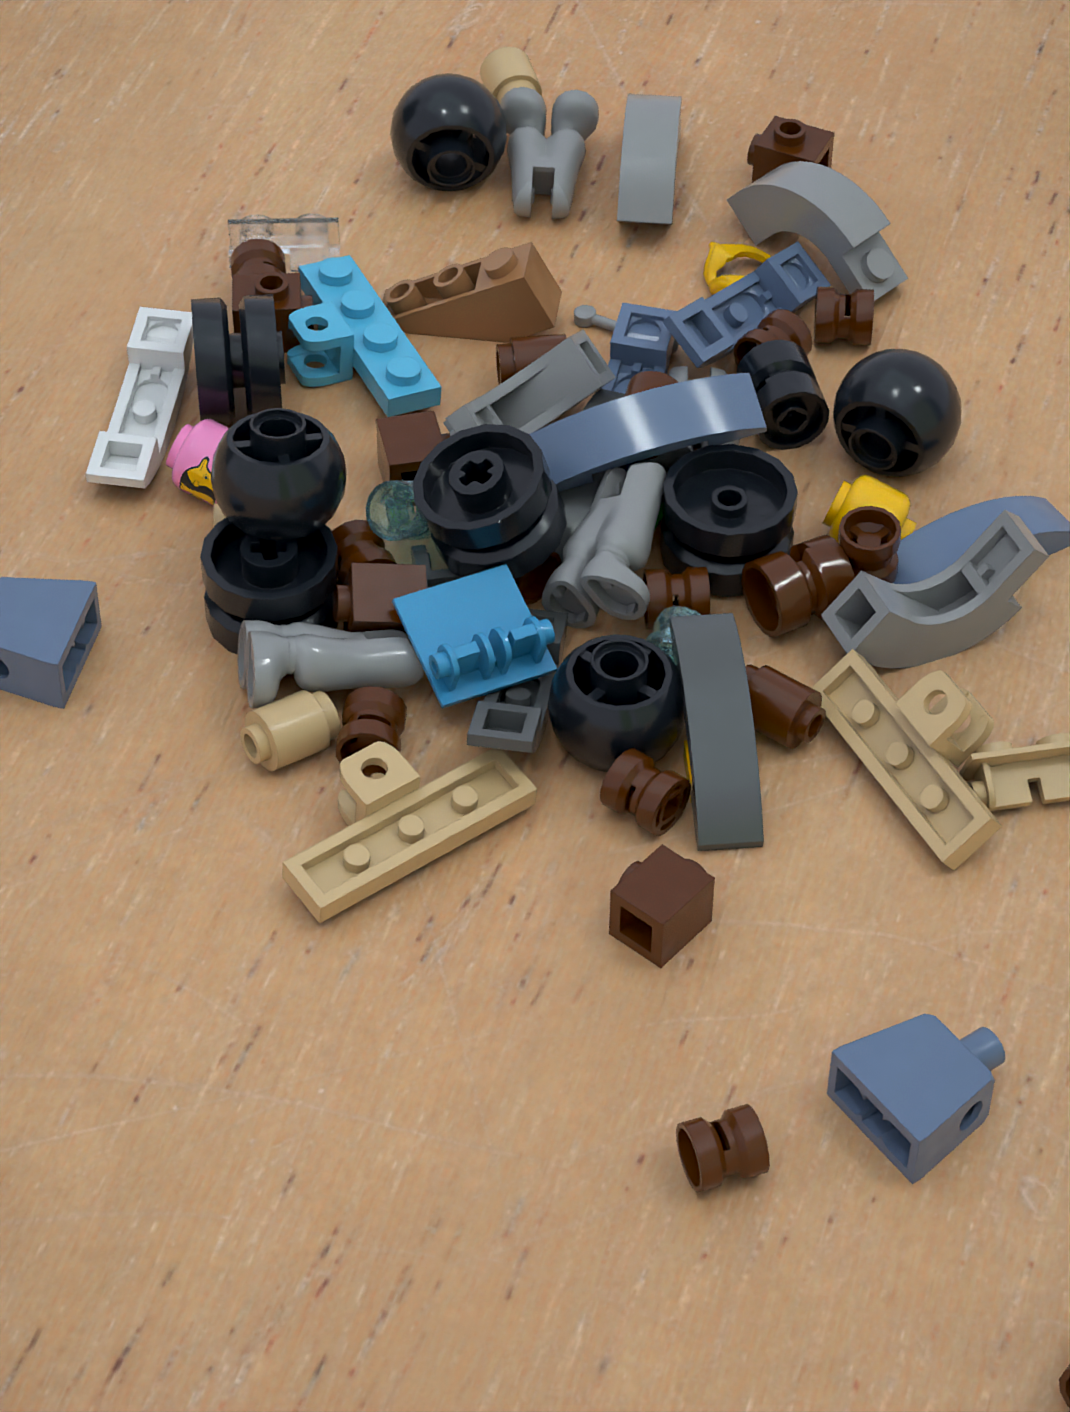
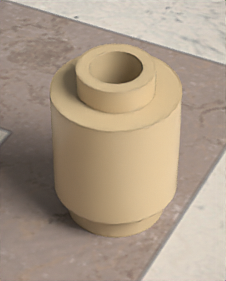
[480,47,542,104]
[240,690,341,771]

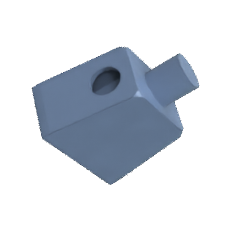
[0,577,102,709]
[827,1014,1005,1184]

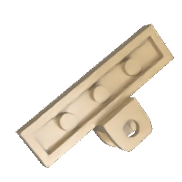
[811,649,1002,870]
[282,741,537,923]

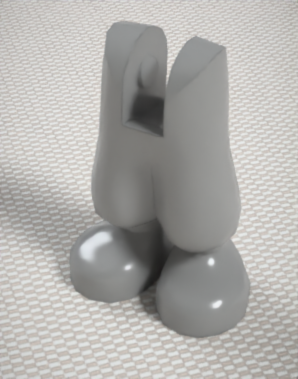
[500,87,599,219]
[542,462,667,628]
[237,620,424,708]

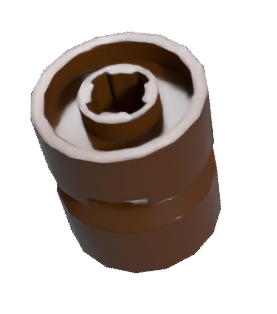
[741,534,855,637]

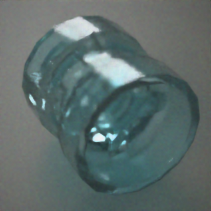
[366,480,431,541]

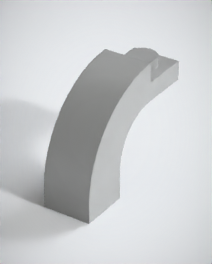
[617,94,682,225]
[727,161,908,301]
[443,330,616,436]
[821,510,1049,669]

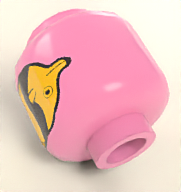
[166,419,229,506]

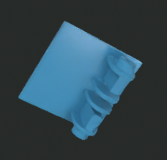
[392,564,557,709]

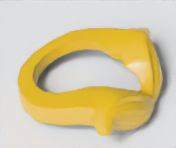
[703,242,772,295]

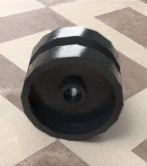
[191,294,286,426]
[413,424,567,579]
[660,444,798,597]
[200,518,339,655]

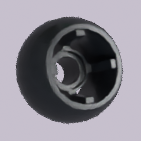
[390,73,507,191]
[833,349,962,477]
[211,408,347,541]
[548,634,685,772]

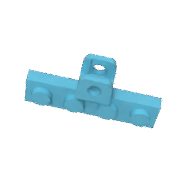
[287,255,442,417]

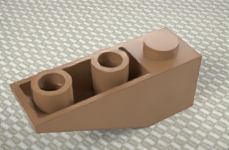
[382,242,562,343]

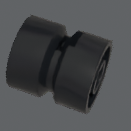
[736,339,830,450]

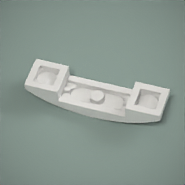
[86,307,194,488]

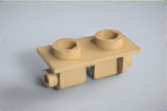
[959,733,1070,812]

